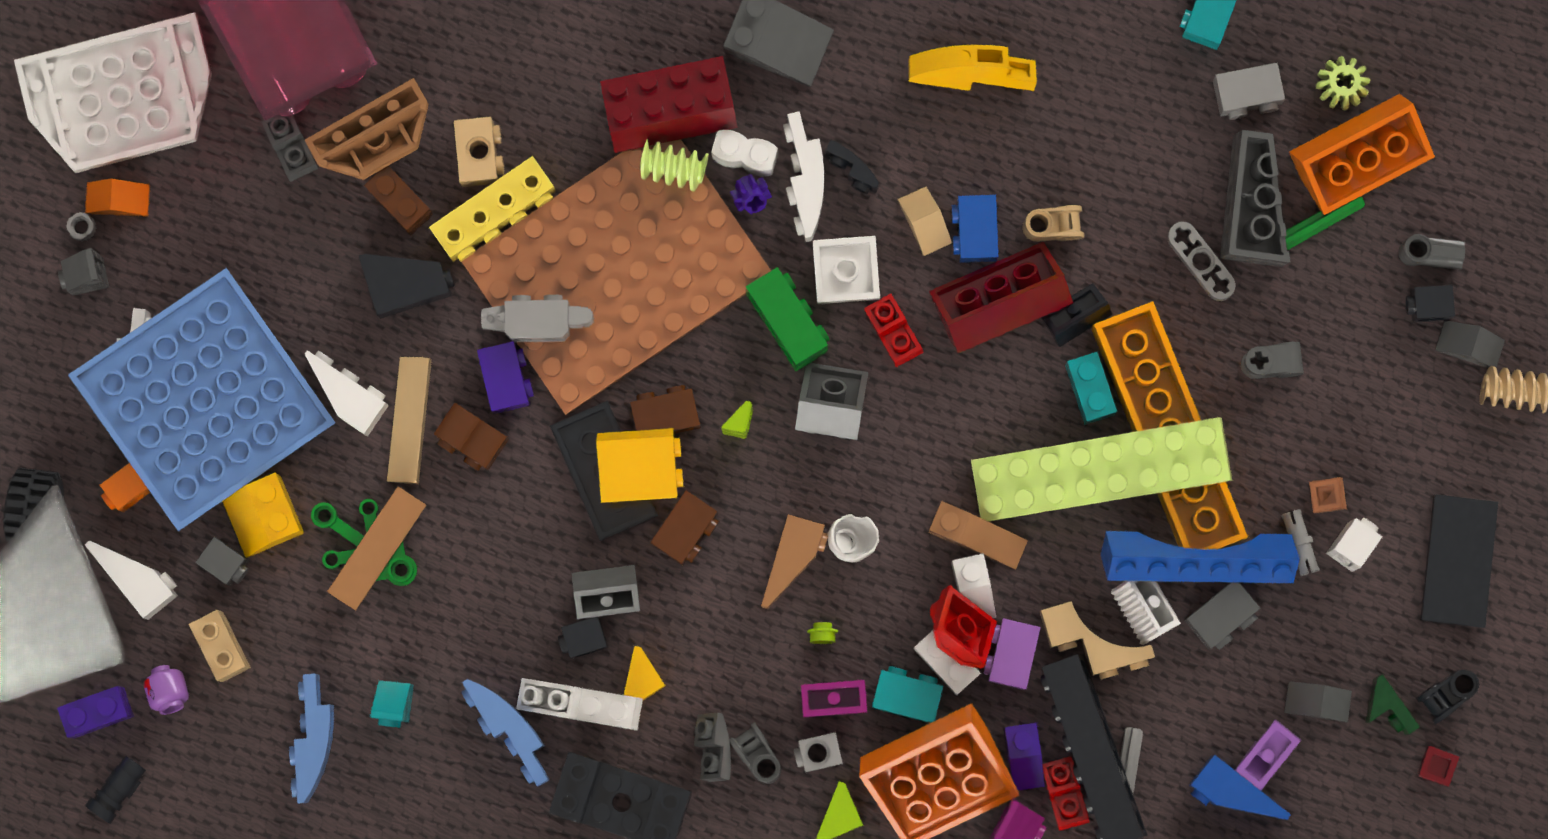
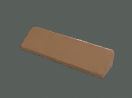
[327,486,427,611]

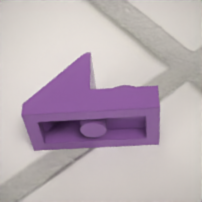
[1235,719,1301,790]

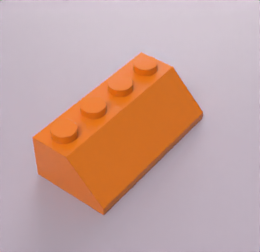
[1289,94,1435,215]

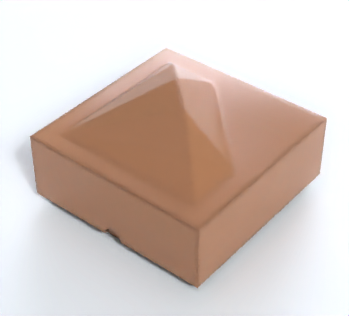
[1309,477,1347,514]

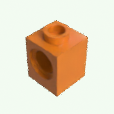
[100,463,150,513]

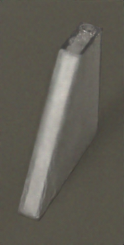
[0,485,125,703]

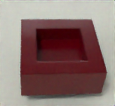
[1417,746,1459,787]

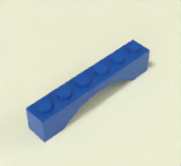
[1101,531,1300,583]

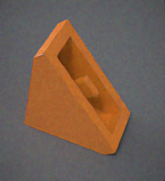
[85,178,150,216]

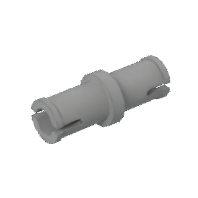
[1281,509,1320,576]

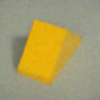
[624,646,666,701]

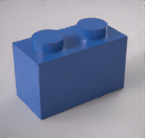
[952,195,999,263]

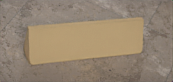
[387,357,432,485]

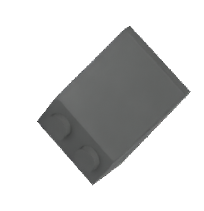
[723,0,834,87]

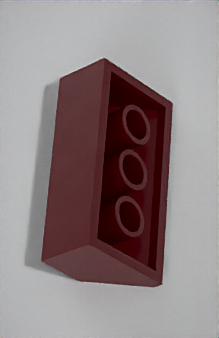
[929,242,1073,353]

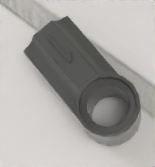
[1398,234,1466,270]

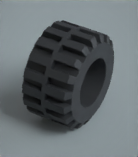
[3,468,64,551]

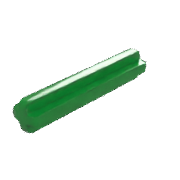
[1285,196,1365,250]

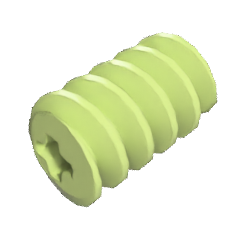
[640,139,709,191]

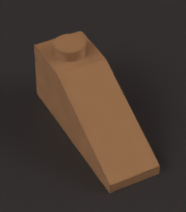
[928,501,1028,570]
[761,515,828,609]

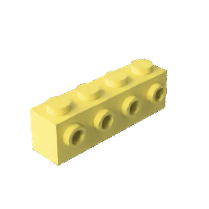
[429,156,556,262]

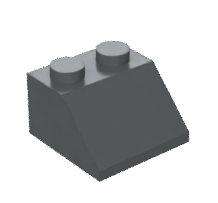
[795,363,869,440]

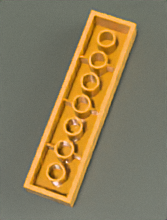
[1091,301,1248,549]

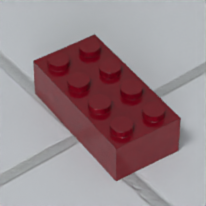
[600,56,738,153]

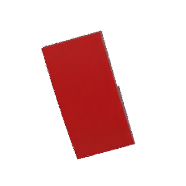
[864,294,924,367]
[1042,756,1090,831]

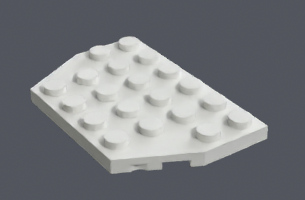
[14,13,212,173]

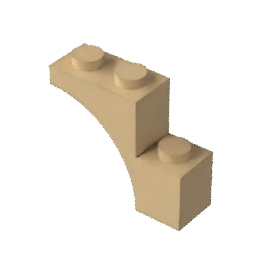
[1040,601,1155,680]

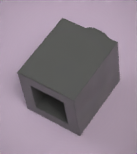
[195,537,249,586]

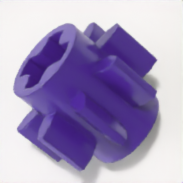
[730,174,772,214]

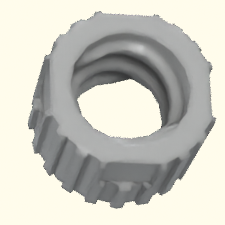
[66,212,96,241]

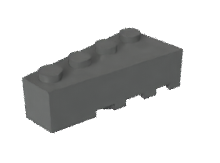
[1220,130,1290,267]

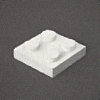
[813,236,880,304]

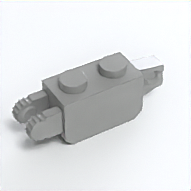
[481,295,595,342]

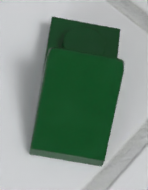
[1365,674,1420,735]

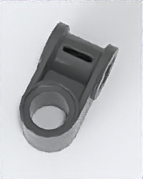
[1240,342,1304,379]
[729,722,781,784]

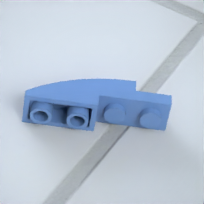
[289,674,334,803]
[461,679,550,786]

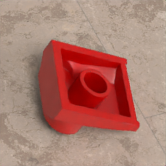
[930,585,997,668]

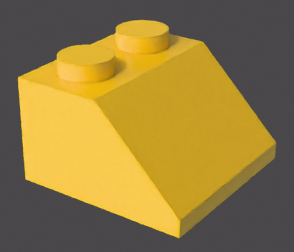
[222,473,304,558]

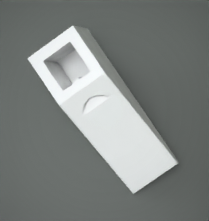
[305,350,389,437]

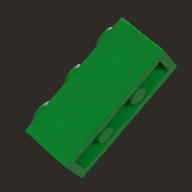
[745,267,830,372]

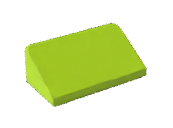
[721,401,753,439]

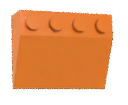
[859,703,1019,839]

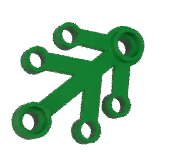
[311,499,417,586]

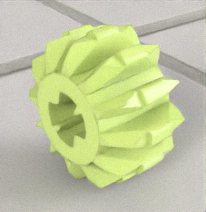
[1316,56,1370,110]

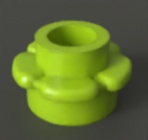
[807,622,838,644]

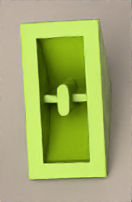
[816,781,863,839]

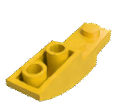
[908,45,1037,91]

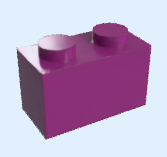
[801,680,867,718]

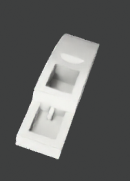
[783,112,824,242]
[516,678,643,730]

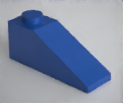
[1189,755,1291,820]

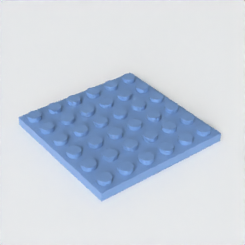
[68,268,335,532]

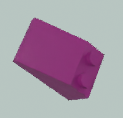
[989,800,1047,839]

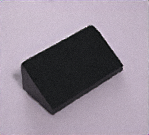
[1041,283,1113,347]

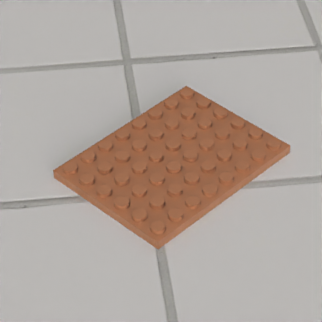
[461,139,771,416]

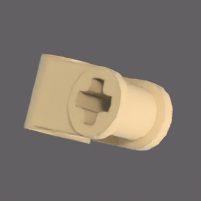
[1022,205,1085,241]

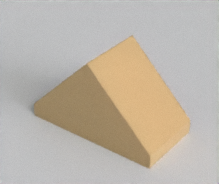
[898,187,952,256]

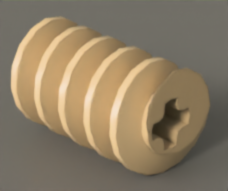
[1480,366,1548,414]

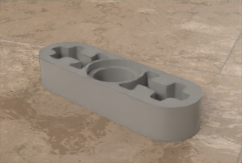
[1167,222,1236,301]

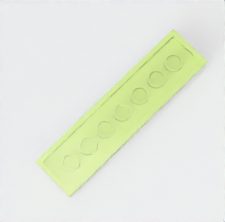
[971,417,1232,521]

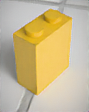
[596,428,683,503]

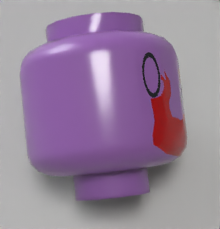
[143,665,189,715]

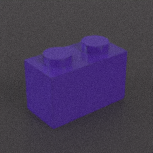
[477,341,534,414]
[57,686,134,738]

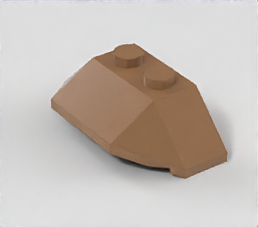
[304,78,429,180]

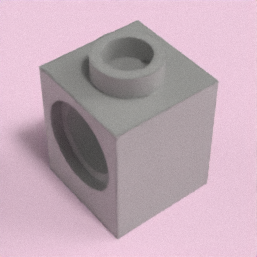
[794,732,843,773]

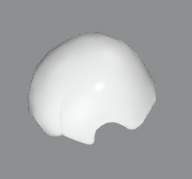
[827,514,879,562]

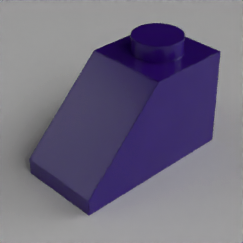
[1003,723,1045,790]

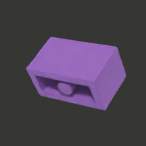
[983,618,1040,690]

